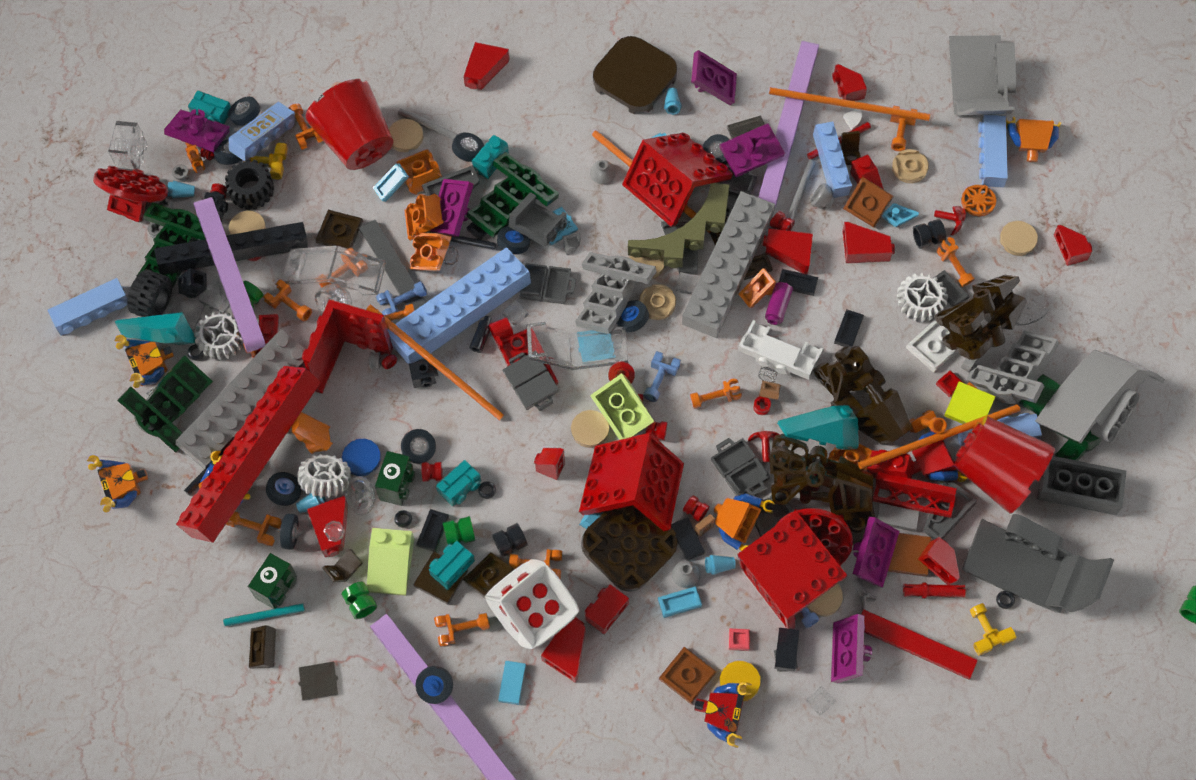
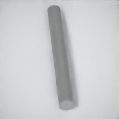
[398,108,458,140]
[787,159,816,219]

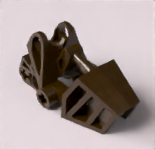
[934,274,1027,360]
[813,346,912,445]
[769,434,873,514]

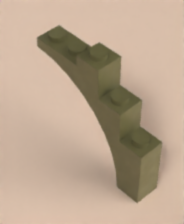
[627,183,729,268]

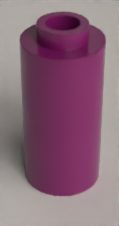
[765,282,793,325]

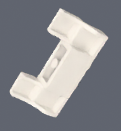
[738,320,823,380]

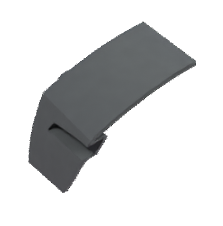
[962,514,1114,613]

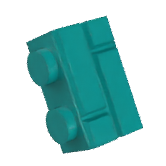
[188,90,231,124]
[472,135,509,179]
[436,460,482,506]
[429,541,475,590]

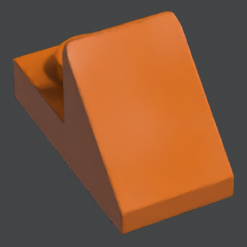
[738,268,776,308]

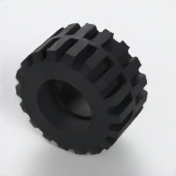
[225,159,274,210]
[127,269,172,317]

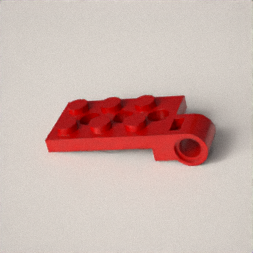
[489,317,558,385]

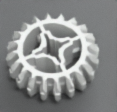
[896,272,948,322]
[194,310,243,360]
[297,454,351,499]

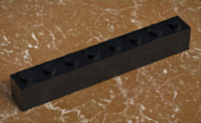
[154,222,308,275]

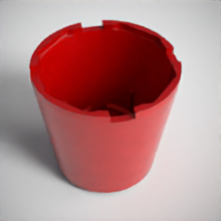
[306,79,394,170]
[954,416,1055,514]

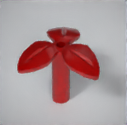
[934,206,966,236]
[748,431,782,462]

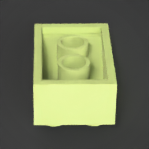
[590,374,655,440]
[367,528,414,596]

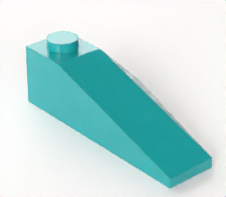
[115,312,197,345]
[777,405,859,449]

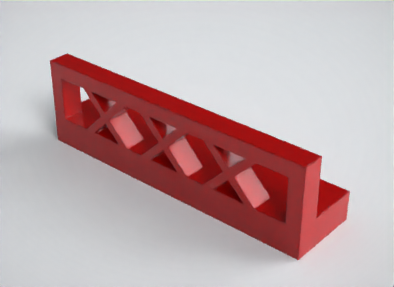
[873,472,957,518]

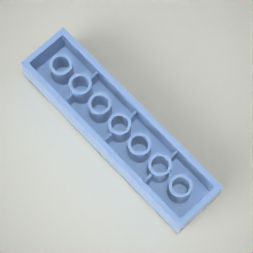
[388,247,531,364]

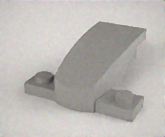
[575,252,657,334]
[966,331,1059,404]

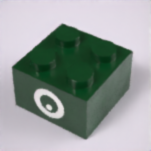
[375,451,415,506]
[247,553,297,609]

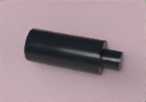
[469,316,492,353]

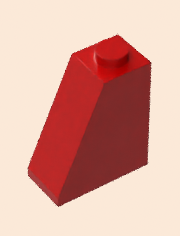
[463,42,510,90]
[842,222,895,263]
[763,229,813,275]
[307,495,348,557]
[541,617,586,683]

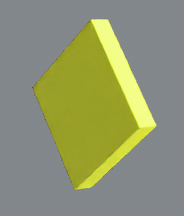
[944,381,996,424]

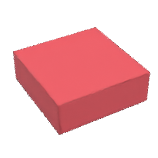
[729,628,750,651]

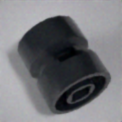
[913,219,946,249]
[492,523,528,558]

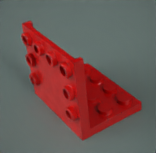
[622,132,733,227]
[302,299,393,394]
[579,433,684,531]
[737,511,847,629]

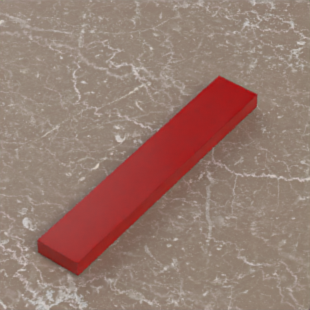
[861,609,978,680]

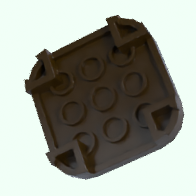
[593,36,677,114]
[581,505,677,592]

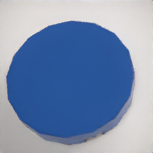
[342,438,381,477]

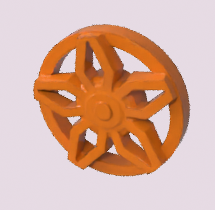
[961,185,996,217]

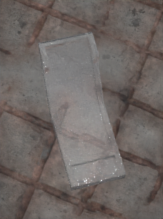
[282,246,387,295]
[527,322,629,370]

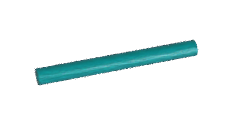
[223,603,305,627]

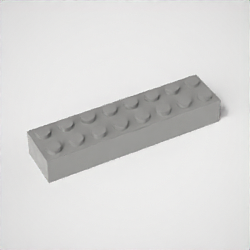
[682,191,775,338]
[176,329,305,469]

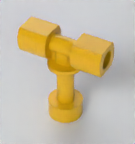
[243,143,288,180]
[969,603,1017,656]

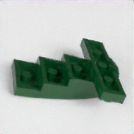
[466,152,559,238]
[136,202,206,289]
[117,355,213,453]
[1019,374,1102,461]

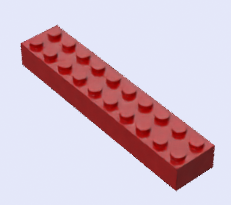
[176,366,321,543]

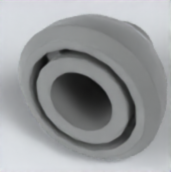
[590,160,615,184]
[810,183,835,208]
[672,560,700,588]

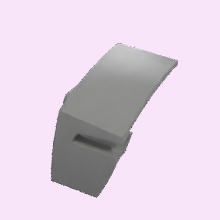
[949,35,1016,116]
[1035,350,1165,443]

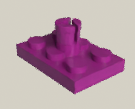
[691,50,737,106]
[164,109,230,152]
[719,123,785,177]
[429,179,474,237]
[852,517,900,588]
[831,614,873,683]

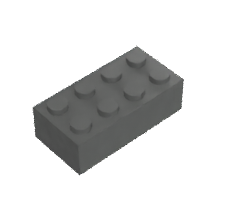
[1037,456,1127,515]

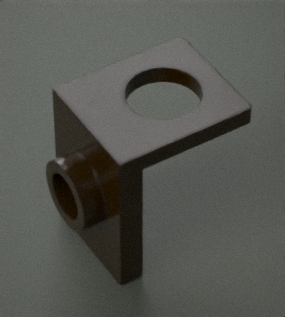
[841,131,861,165]
[322,549,363,582]

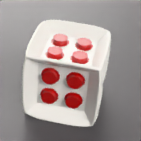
[485,559,580,649]

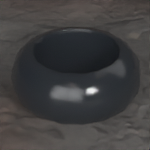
[187,344,204,361]
[478,481,496,499]
[394,510,412,528]
[996,590,1015,609]

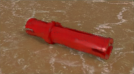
[903,582,966,599]

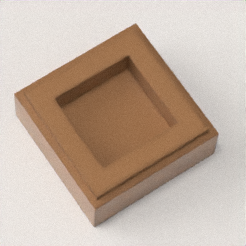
[759,381,781,400]
[695,514,715,537]

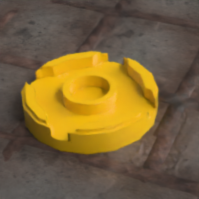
[720,661,760,701]

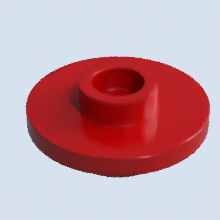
[608,361,635,384]

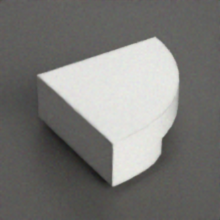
[843,109,862,130]

